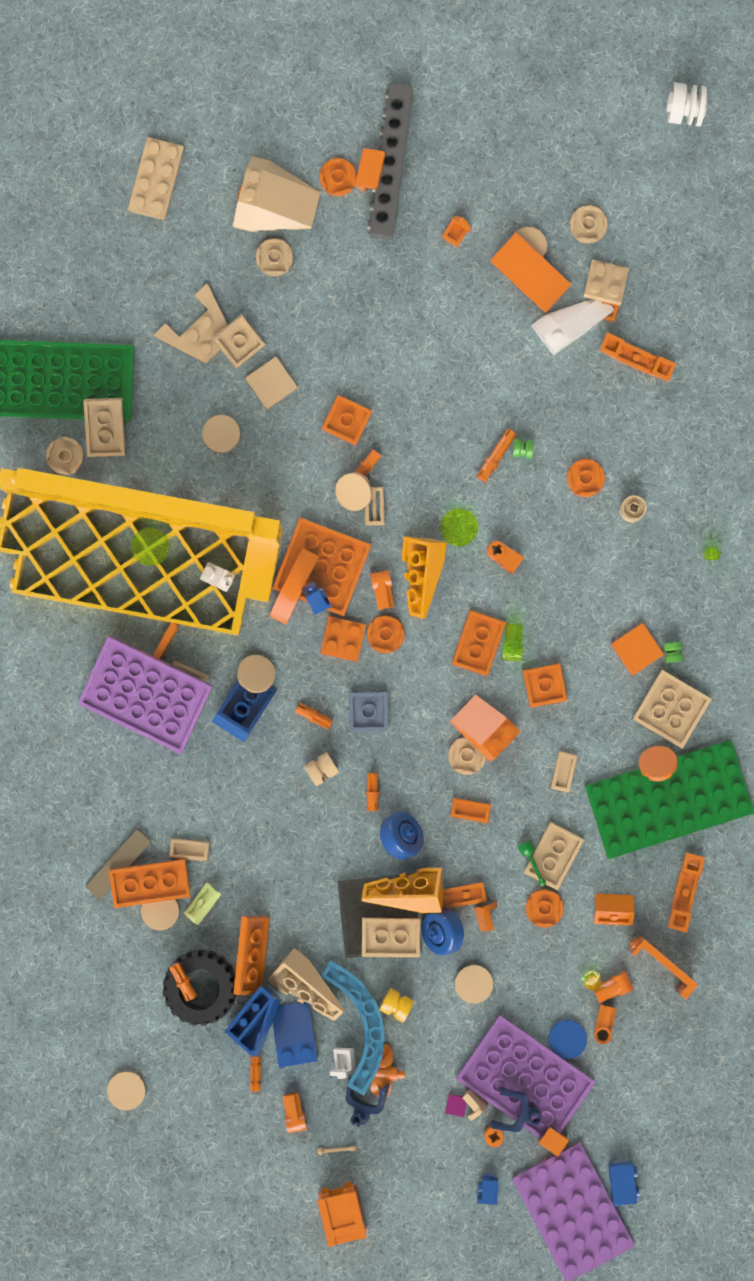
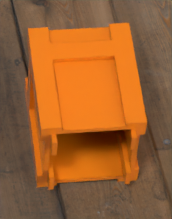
[317,1181,367,1247]

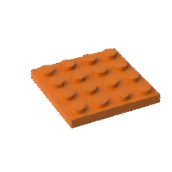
[272,518,371,616]

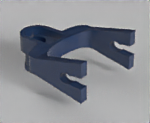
[345,1075,390,1127]
[491,1086,542,1132]

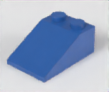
[212,681,277,742]
[273,1002,318,1068]

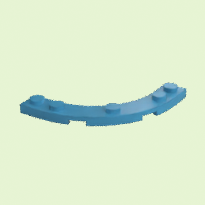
[321,960,385,1096]

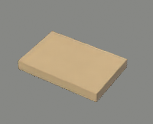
[83,398,126,457]
[524,821,585,890]
[362,917,420,957]

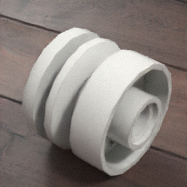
[666,82,708,127]

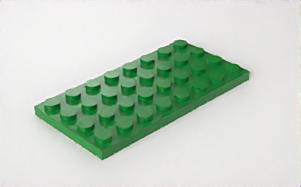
[0,340,135,422]
[584,740,754,859]

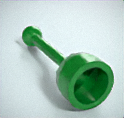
[518,840,546,886]

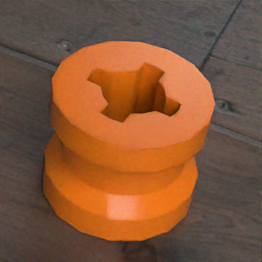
[484,1125,504,1147]

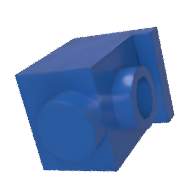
[301,582,332,615]
[477,1173,499,1205]

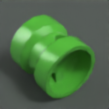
[512,438,534,459]
[663,642,685,663]

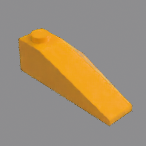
[402,536,447,619]
[362,868,444,913]

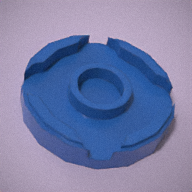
[548,1020,587,1059]

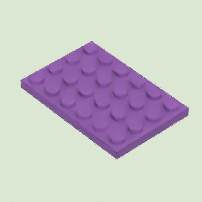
[78,635,214,754]
[456,1014,595,1139]
[512,1142,635,1281]

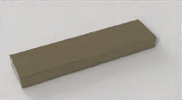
[86,829,151,900]

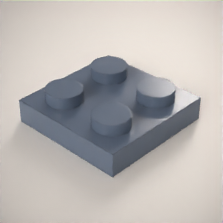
[349,692,388,731]

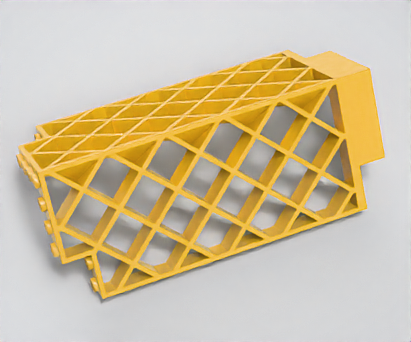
[0,468,283,636]

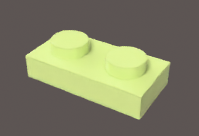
[184,883,221,925]

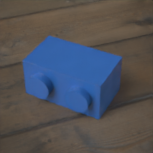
[608,1161,640,1206]

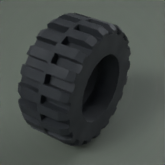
[162,949,236,1026]

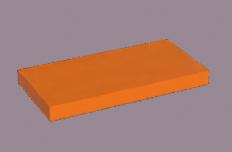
[490,232,572,313]
[109,858,191,908]
[234,916,270,995]

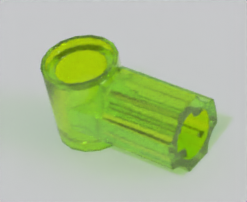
[502,623,523,662]

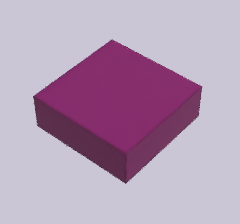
[445,1094,467,1117]

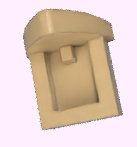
[462,1089,488,1121]

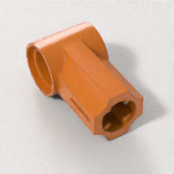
[370,570,394,610]
[593,971,634,1003]
[593,1004,617,1044]
[282,1092,307,1133]

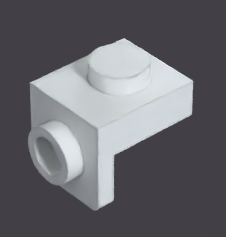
[200,562,235,592]
[330,1048,356,1079]

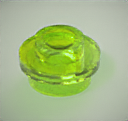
[702,547,722,560]

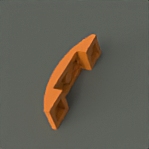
[599,332,676,381]
[270,548,320,625]
[668,853,705,933]

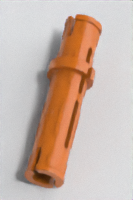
[476,429,517,483]

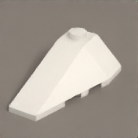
[531,299,614,356]

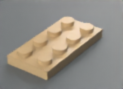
[128,137,184,220]

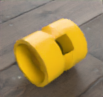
[379,988,414,1022]

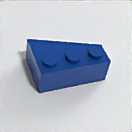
[224,986,281,1057]

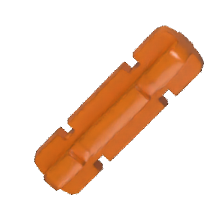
[250,1054,261,1092]

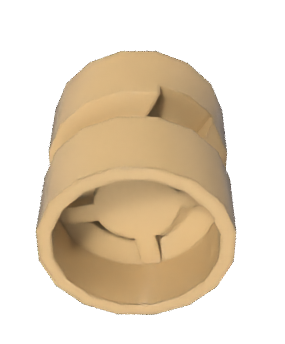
[619,495,647,523]
[304,752,339,787]

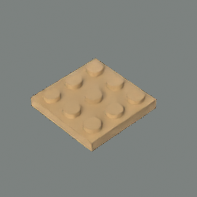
[632,670,712,749]

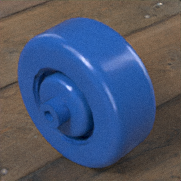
[380,812,424,860]
[421,907,464,956]

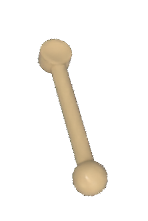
[317,1146,357,1155]

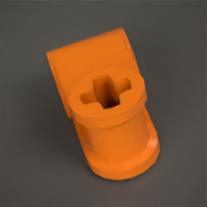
[487,541,524,574]

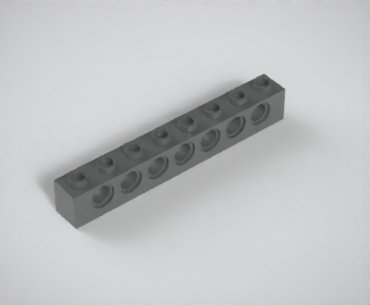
[367,83,413,240]

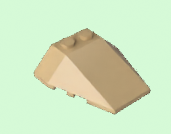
[233,156,321,232]

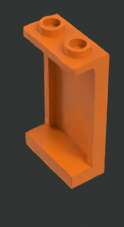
[628,936,698,999]

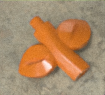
[370,1044,405,1098]

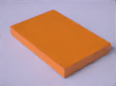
[452,610,506,677]

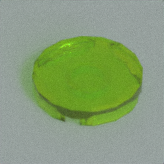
[440,509,478,547]
[131,528,169,566]

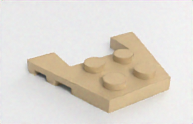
[154,284,227,364]

